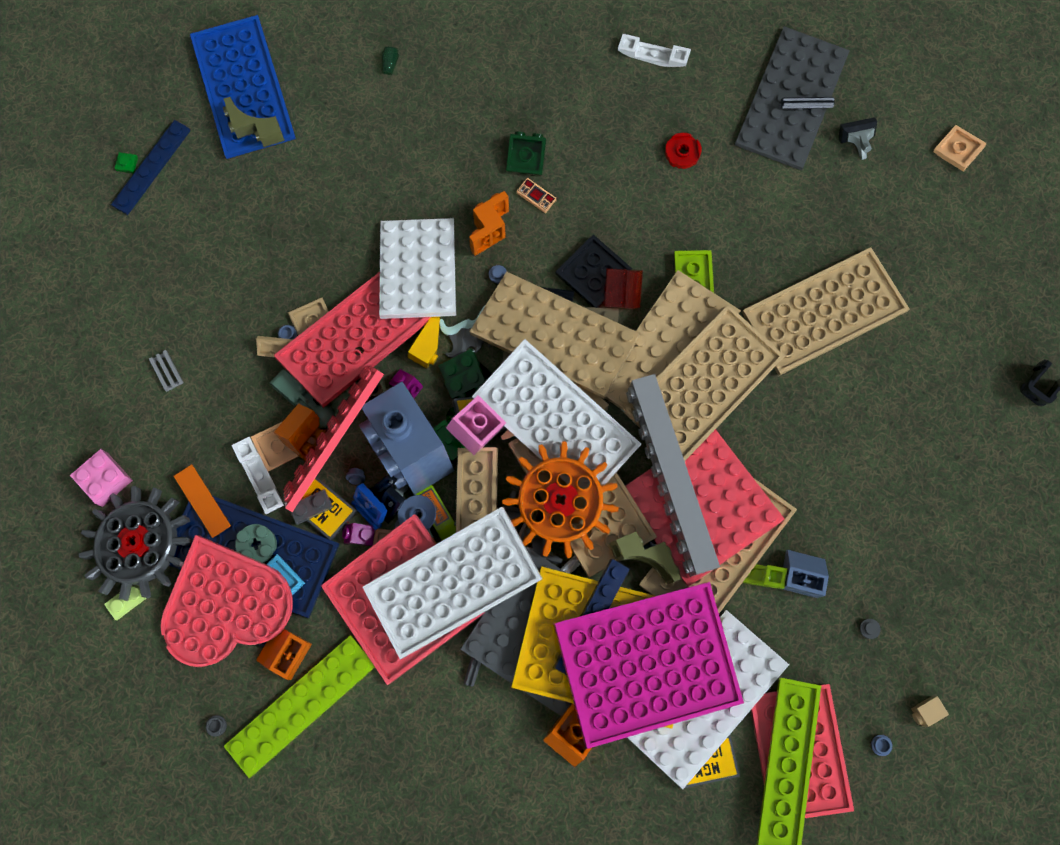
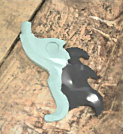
[439,306,492,358]

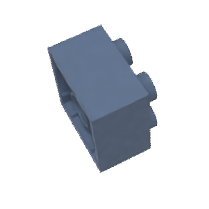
[359,382,454,495]

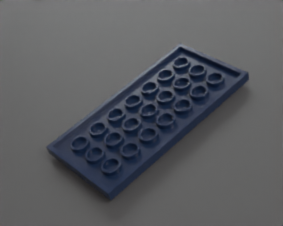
[169,496,340,618]

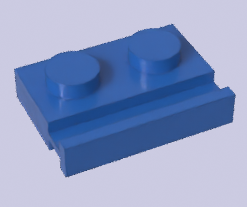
[351,483,387,530]

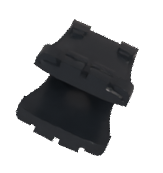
[1020,359,1060,406]

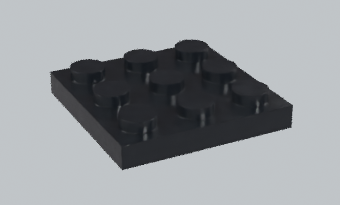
[555,234,634,308]

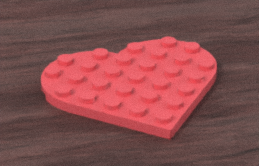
[161,535,293,667]

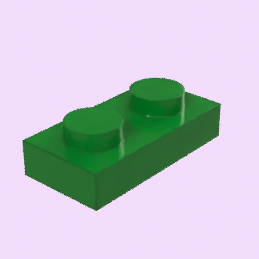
[433,420,466,462]

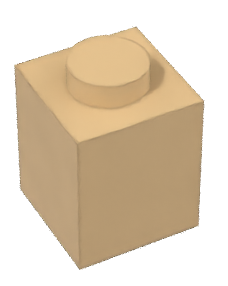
[911,696,949,727]

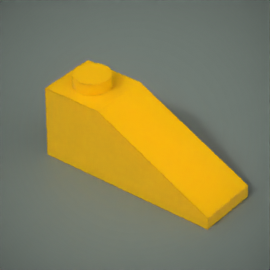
[408,317,440,368]

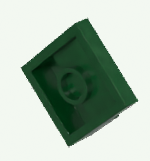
[506,131,547,175]
[438,349,487,399]

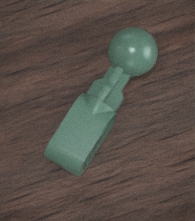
[269,369,336,429]

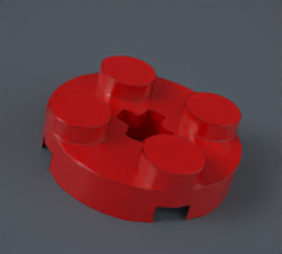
[665,133,702,169]

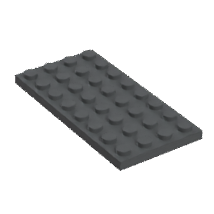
[735,26,850,171]

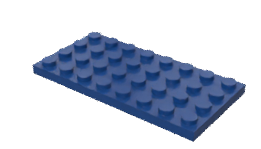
[190,15,296,159]

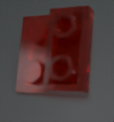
[604,268,643,308]

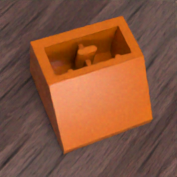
[274,403,327,461]
[256,628,312,680]

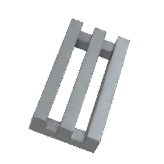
[149,350,184,392]

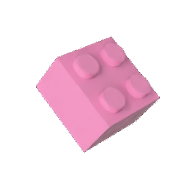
[446,395,506,455]
[70,449,133,507]

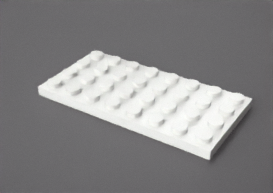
[472,339,641,500]
[363,507,543,659]
[627,610,789,790]

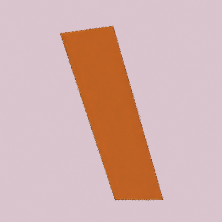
[174,464,231,538]

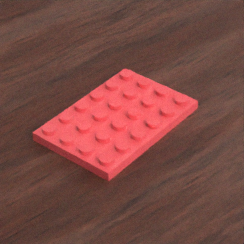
[751,684,854,818]

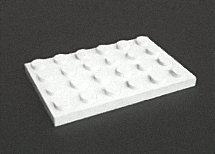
[379,218,456,319]

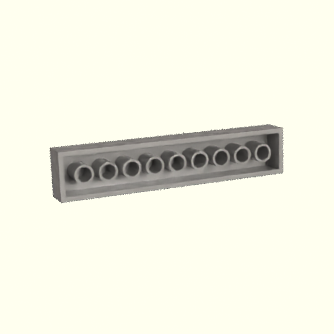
[626,374,720,577]

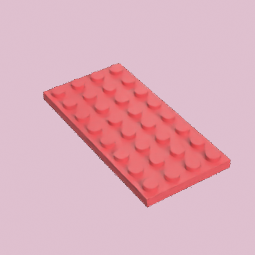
[274,272,431,408]
[283,365,384,512]

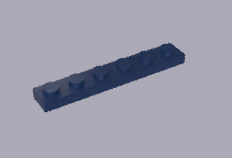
[111,120,190,215]
[553,559,629,675]

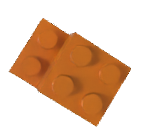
[469,191,509,256]

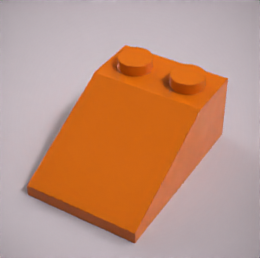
[543,703,591,767]

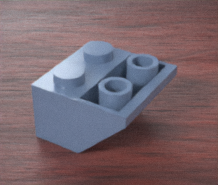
[783,550,829,598]

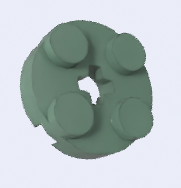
[235,524,277,563]

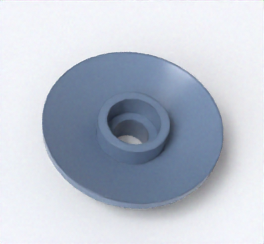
[398,495,436,530]

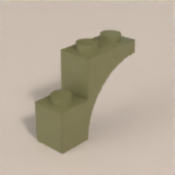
[223,97,285,147]
[609,531,681,585]

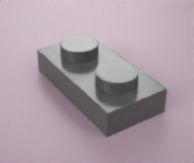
[291,489,333,525]

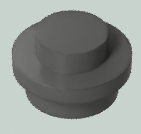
[860,619,881,639]
[206,715,227,737]

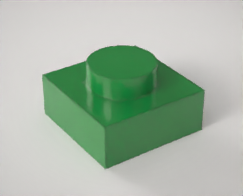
[114,152,138,174]

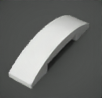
[618,34,691,67]
[231,437,284,515]

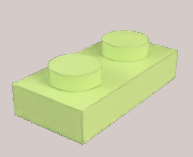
[104,585,147,620]

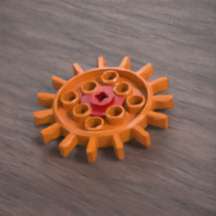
[502,441,619,558]

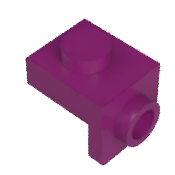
[389,369,423,398]
[342,523,375,546]

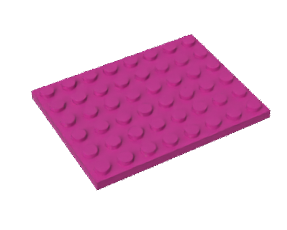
[553,582,744,749]

